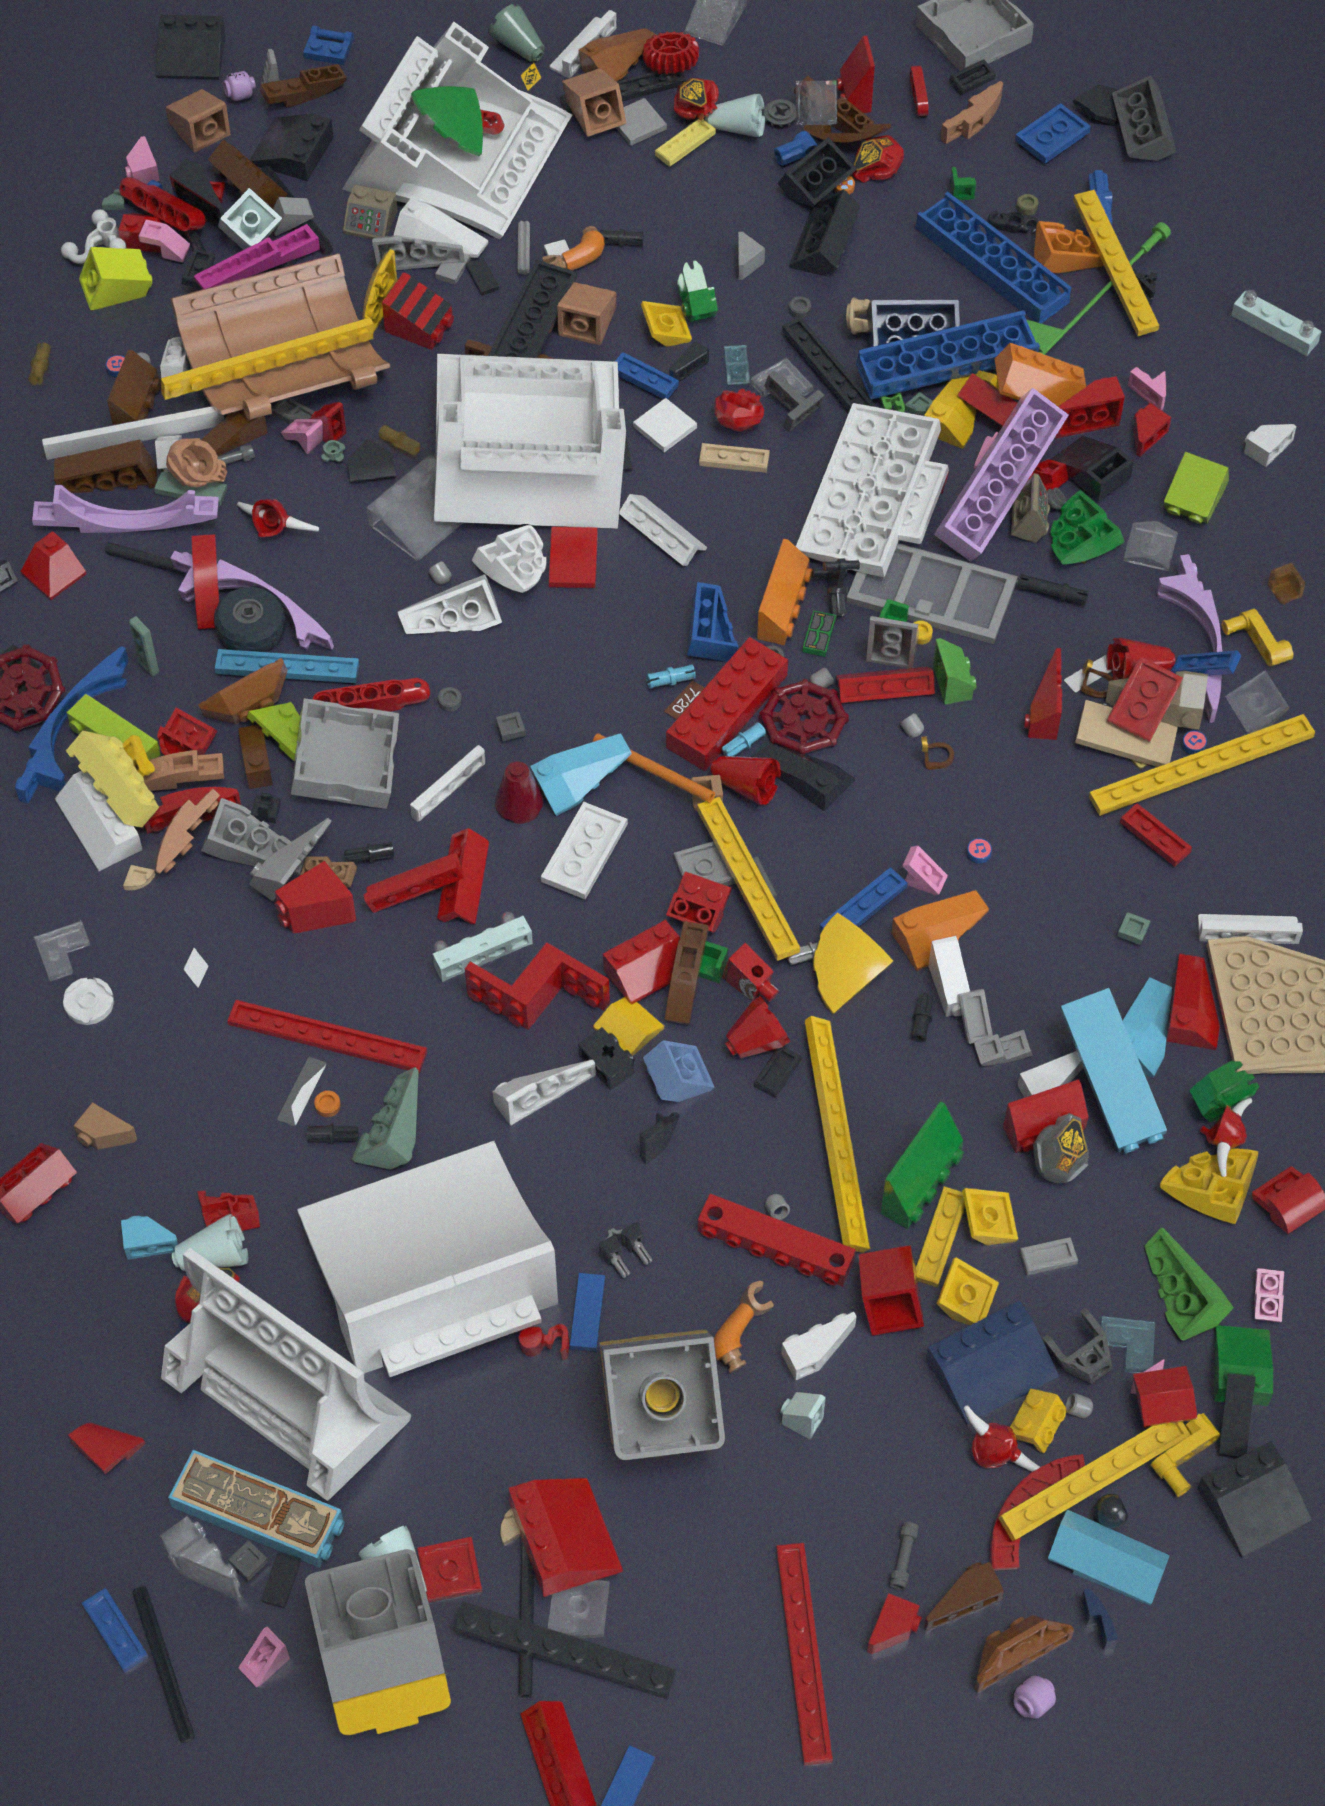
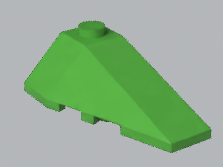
[1145,1228,1234,1340]

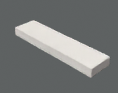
[410,745,485,822]

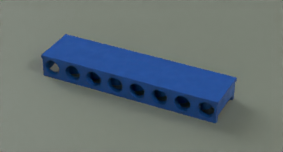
[915,192,1071,324]
[855,310,1040,400]

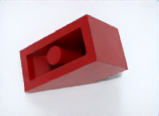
[310,402,346,443]
[1133,403,1171,457]
[867,1593,922,1654]

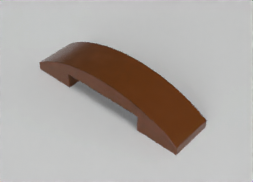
[804,123,891,142]

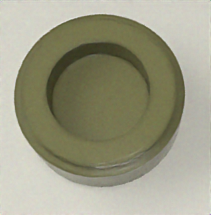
[1016,194,1039,215]

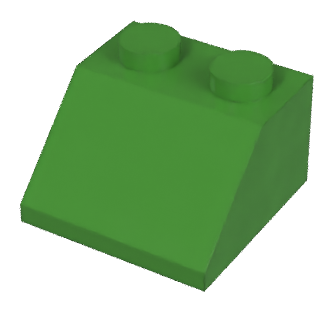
[933,638,976,704]

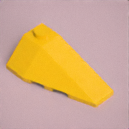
[924,375,976,449]

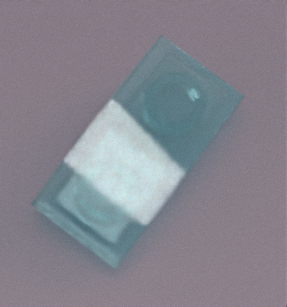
[724,345,750,385]

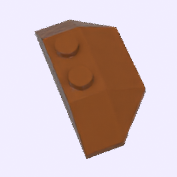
[198,658,288,724]
[974,1615,1074,1693]

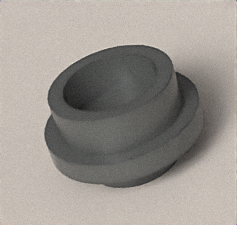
[1047,487,1066,510]

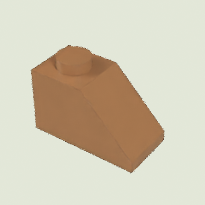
[74,1102,137,1150]

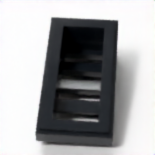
[669,341,709,382]

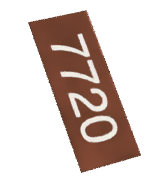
[664,680,704,719]

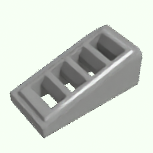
[261,49,279,84]

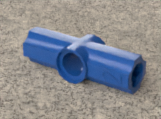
[1088,170,1112,225]

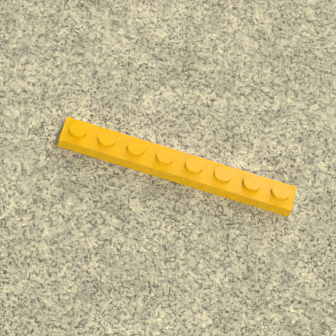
[1073,190,1159,336]
[697,797,800,961]
[998,1422,1190,1542]

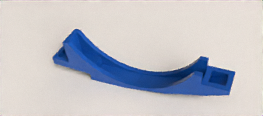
[15,646,129,804]

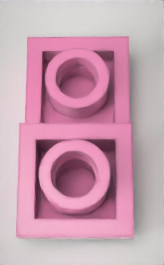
[1254,1268,1284,1322]

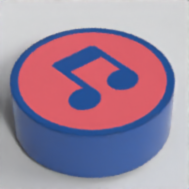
[106,355,125,377]
[1182,731,1207,755]
[967,838,992,863]

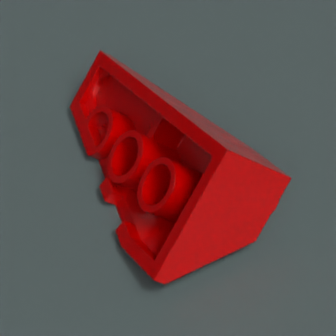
[1024,648,1062,740]
[1166,953,1220,1050]

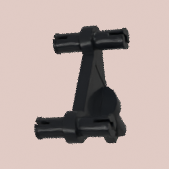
[812,558,860,617]

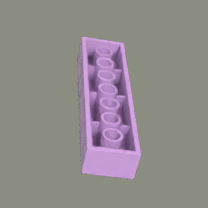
[934,388,1068,562]

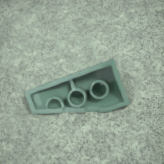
[352,1067,419,1170]

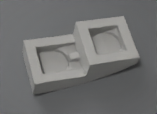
[974,1030,1032,1066]

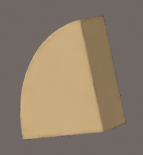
[123,865,155,890]
[500,1509,521,1546]

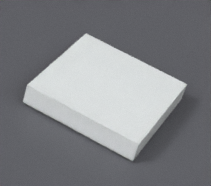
[633,398,697,453]

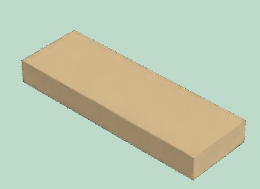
[699,443,770,473]

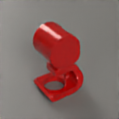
[519,1324,570,1360]

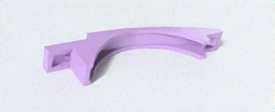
[32,485,219,533]
[170,551,334,650]
[1156,554,1222,723]

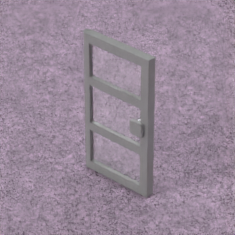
[846,543,1018,644]

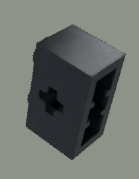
[578,1027,635,1091]

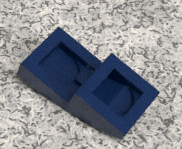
[1081,1588,1118,1650]

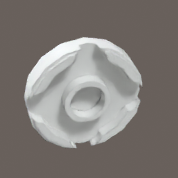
[63,978,114,1025]

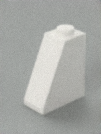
[928,936,970,1017]

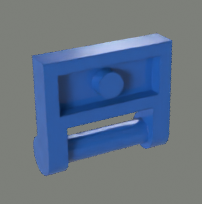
[303,25,354,65]

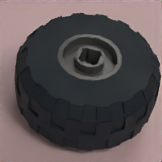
[214,586,286,652]

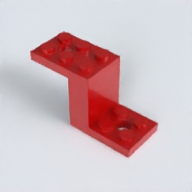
[464,942,610,1030]

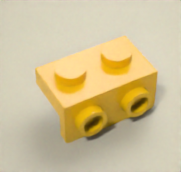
[1010,1388,1067,1453]

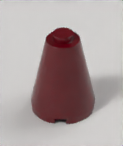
[495,761,544,824]

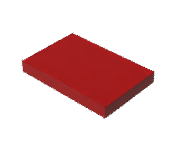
[549,527,598,588]
[1107,657,1183,742]

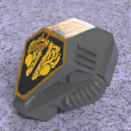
[1033,1113,1089,1183]

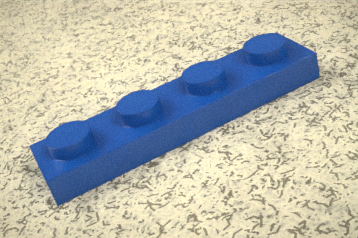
[819,867,908,931]

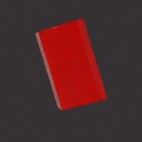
[1132,1366,1198,1427]

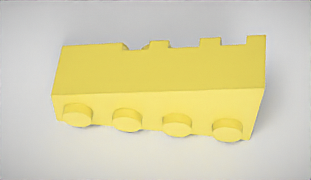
[66,731,159,827]

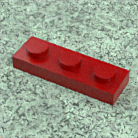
[1120,803,1192,867]

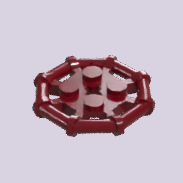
[0,644,65,732]
[759,679,849,755]

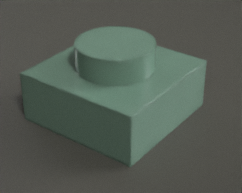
[1117,912,1150,945]

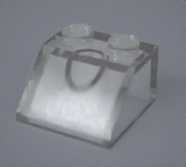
[796,80,837,125]

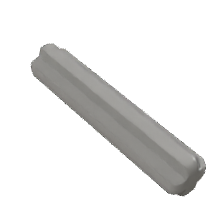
[518,221,530,275]

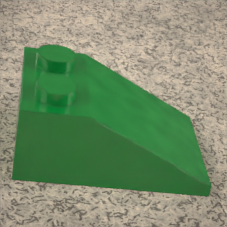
[1214,1325,1273,1406]

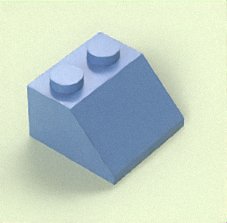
[643,1040,715,1102]

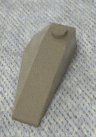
[1105,671,1208,730]

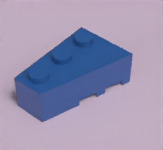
[687,582,738,662]

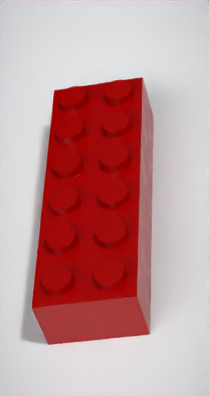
[666,637,788,771]

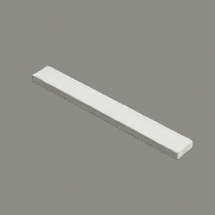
[42,406,224,460]

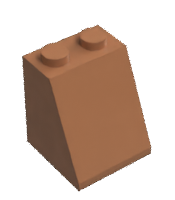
[562,68,627,136]
[166,89,231,153]
[557,282,617,346]

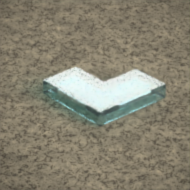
[1101,1316,1155,1373]

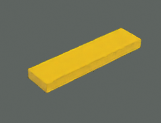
[916,1186,965,1288]

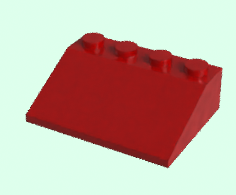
[508,1478,623,1597]

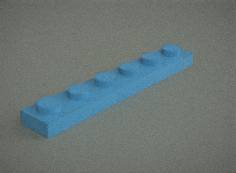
[215,649,359,683]

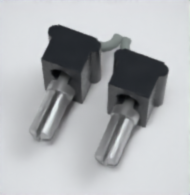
[599,1222,652,1278]

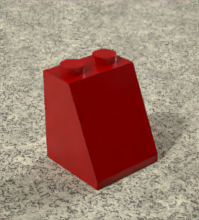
[275,861,356,934]

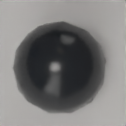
[1094,1493,1129,1529]

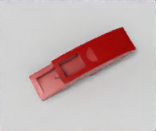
[144,787,241,834]

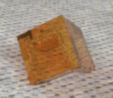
[1268,563,1305,604]

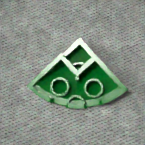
[411,86,483,156]
[1051,490,1125,564]

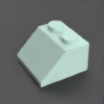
[218,188,282,250]

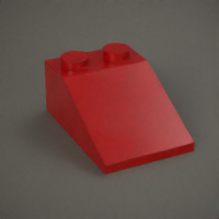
[836,36,875,113]
[1055,376,1125,439]

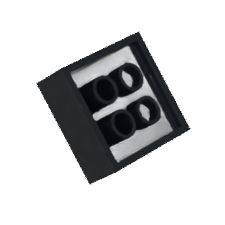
[156,14,226,80]
[250,113,334,181]
[1197,1441,1312,1558]

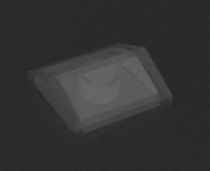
[1123,521,1178,571]
[1225,670,1289,734]
[548,1580,610,1639]

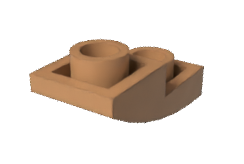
[300,857,357,888]

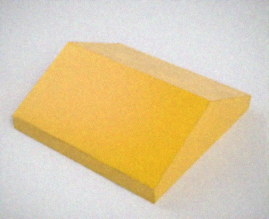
[641,301,692,347]
[593,997,664,1056]
[962,1188,1018,1245]
[937,1257,999,1325]

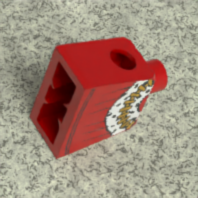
[722,943,779,1002]

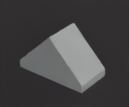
[273,197,314,236]
[738,232,765,280]

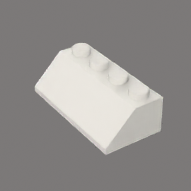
[55,771,142,871]

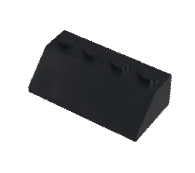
[789,189,860,275]

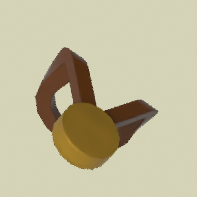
[1081,659,1114,698]
[921,736,954,770]

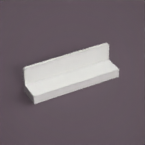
[550,10,616,78]
[619,494,707,566]
[1198,914,1303,944]

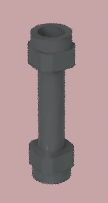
[217,445,255,464]
[890,1522,919,1590]

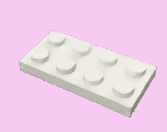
[541,802,628,899]

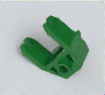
[677,261,718,322]
[1190,1061,1260,1122]

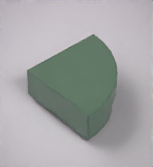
[102,188,125,210]
[905,392,933,414]

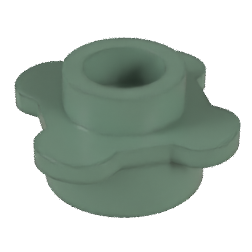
[321,440,345,462]

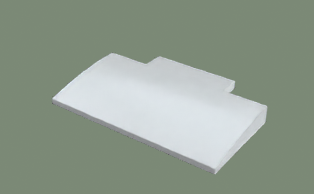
[796,403,949,577]

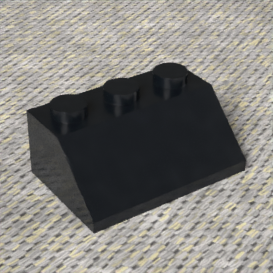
[777,137,857,206]

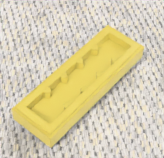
[655,119,716,167]

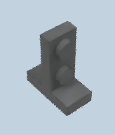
[764,370,825,432]

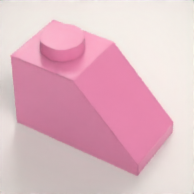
[124,136,160,184]

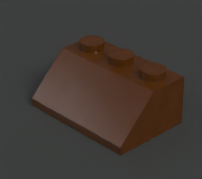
[107,350,161,425]

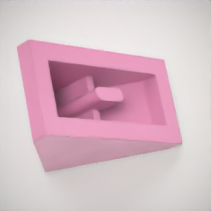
[238,1627,290,1687]

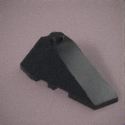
[751,741,855,811]

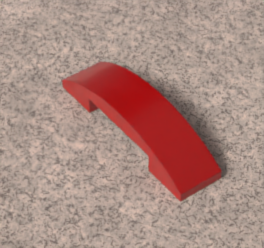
[192,535,219,629]

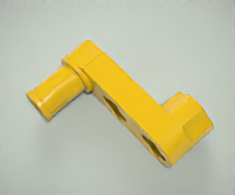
[1221,609,1294,667]
[1151,1413,1221,1497]

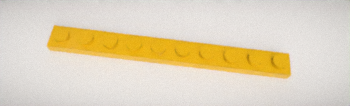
[161,318,374,400]
[1089,714,1315,816]
[805,1016,870,1253]

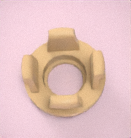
[846,298,871,335]

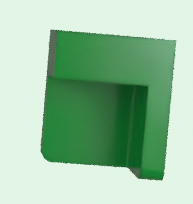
[950,167,976,200]
[879,599,909,622]
[699,941,728,983]

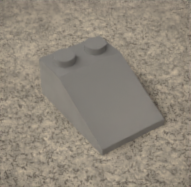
[866,616,919,668]

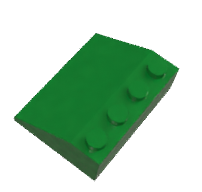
[881,1101,964,1230]

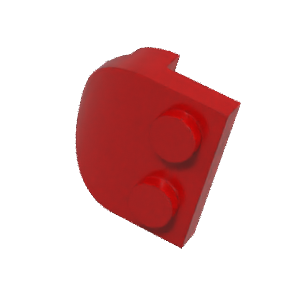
[157,708,217,755]

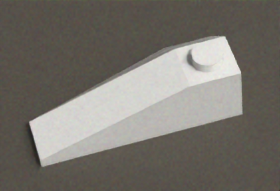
[393,198,488,258]
[397,575,502,634]
[493,1060,596,1126]

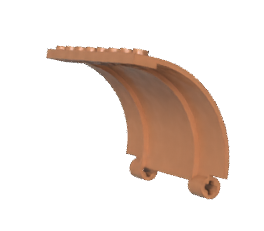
[170,253,390,420]

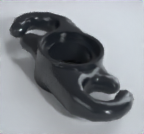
[988,211,1039,234]

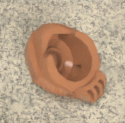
[166,438,227,488]

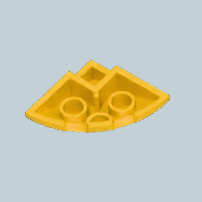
[362,249,397,333]
[813,912,893,1014]
[1160,1149,1258,1224]

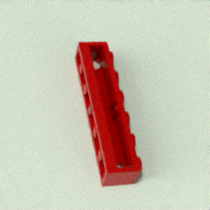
[698,1194,856,1287]

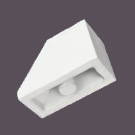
[1244,424,1297,467]
[155,435,182,472]

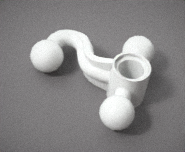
[61,209,126,264]

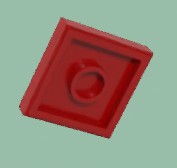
[417,1537,482,1603]

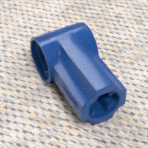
[774,131,818,166]

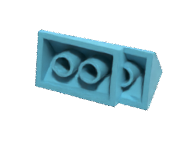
[1048,1510,1170,1606]

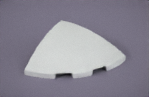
[472,524,546,593]

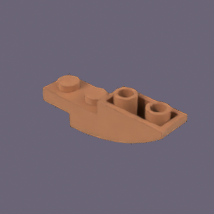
[941,81,1003,144]
[135,750,224,791]
[154,789,220,874]

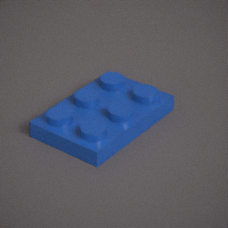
[1015,103,1091,164]

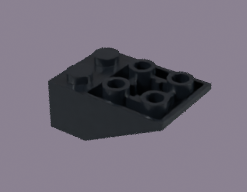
[1051,436,1134,502]

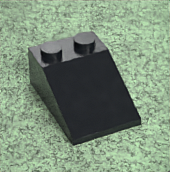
[169,158,225,233]

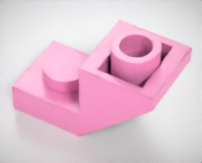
[139,220,190,262]

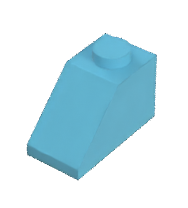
[121,1216,178,1260]

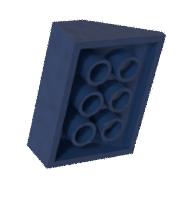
[866,300,960,347]
[926,1300,1059,1426]

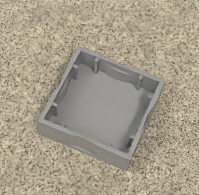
[916,0,1034,71]
[291,698,399,809]

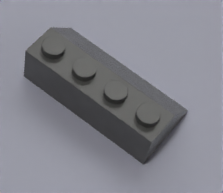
[1112,75,1176,161]

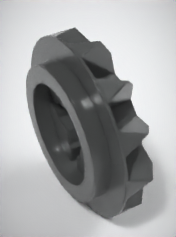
[764,99,798,127]

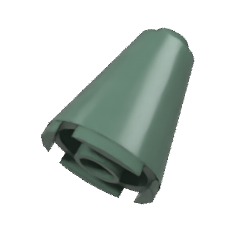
[488,4,544,62]

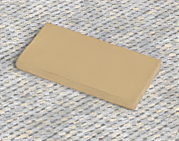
[1075,700,1178,767]

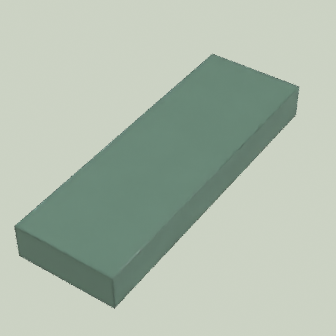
[154,471,227,507]
[129,616,159,676]

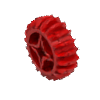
[643,31,699,75]

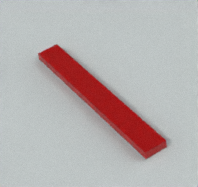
[227,1000,427,1073]
[776,1543,833,1765]

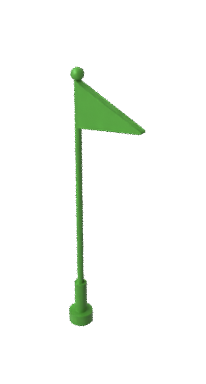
[1027,222,1171,355]

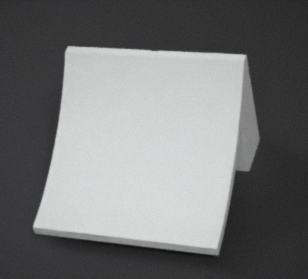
[342,22,572,240]
[434,354,626,529]
[297,1141,558,1377]
[161,1248,411,1501]

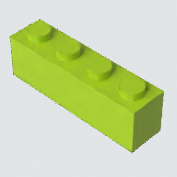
[67,694,161,765]

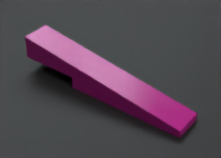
[194,224,320,289]

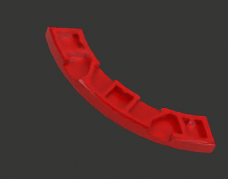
[989,1454,1085,1571]

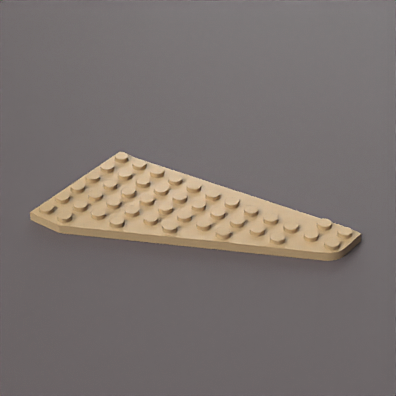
[1206,936,1325,1074]

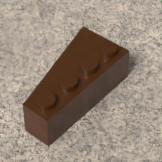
[208,139,288,209]
[54,439,157,493]

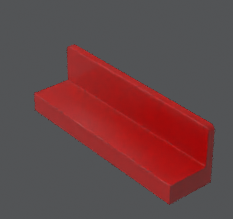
[958,373,1017,426]
[836,667,935,703]
[437,828,489,924]
[363,853,465,913]
[520,1701,597,1806]

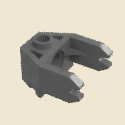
[1042,1308,1113,1384]

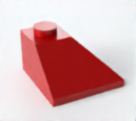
[118,213,173,253]
[20,531,86,600]

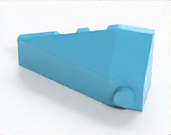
[530,733,632,816]
[1123,977,1172,1078]

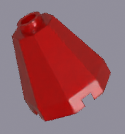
[725,996,791,1058]

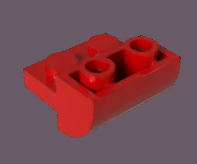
[666,871,732,933]
[1252,1166,1325,1234]

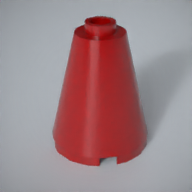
[1106,638,1175,680]
[711,756,781,805]

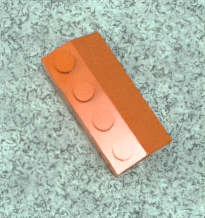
[995,343,1086,406]
[757,539,812,646]

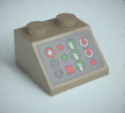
[343,185,398,239]
[1011,473,1050,543]

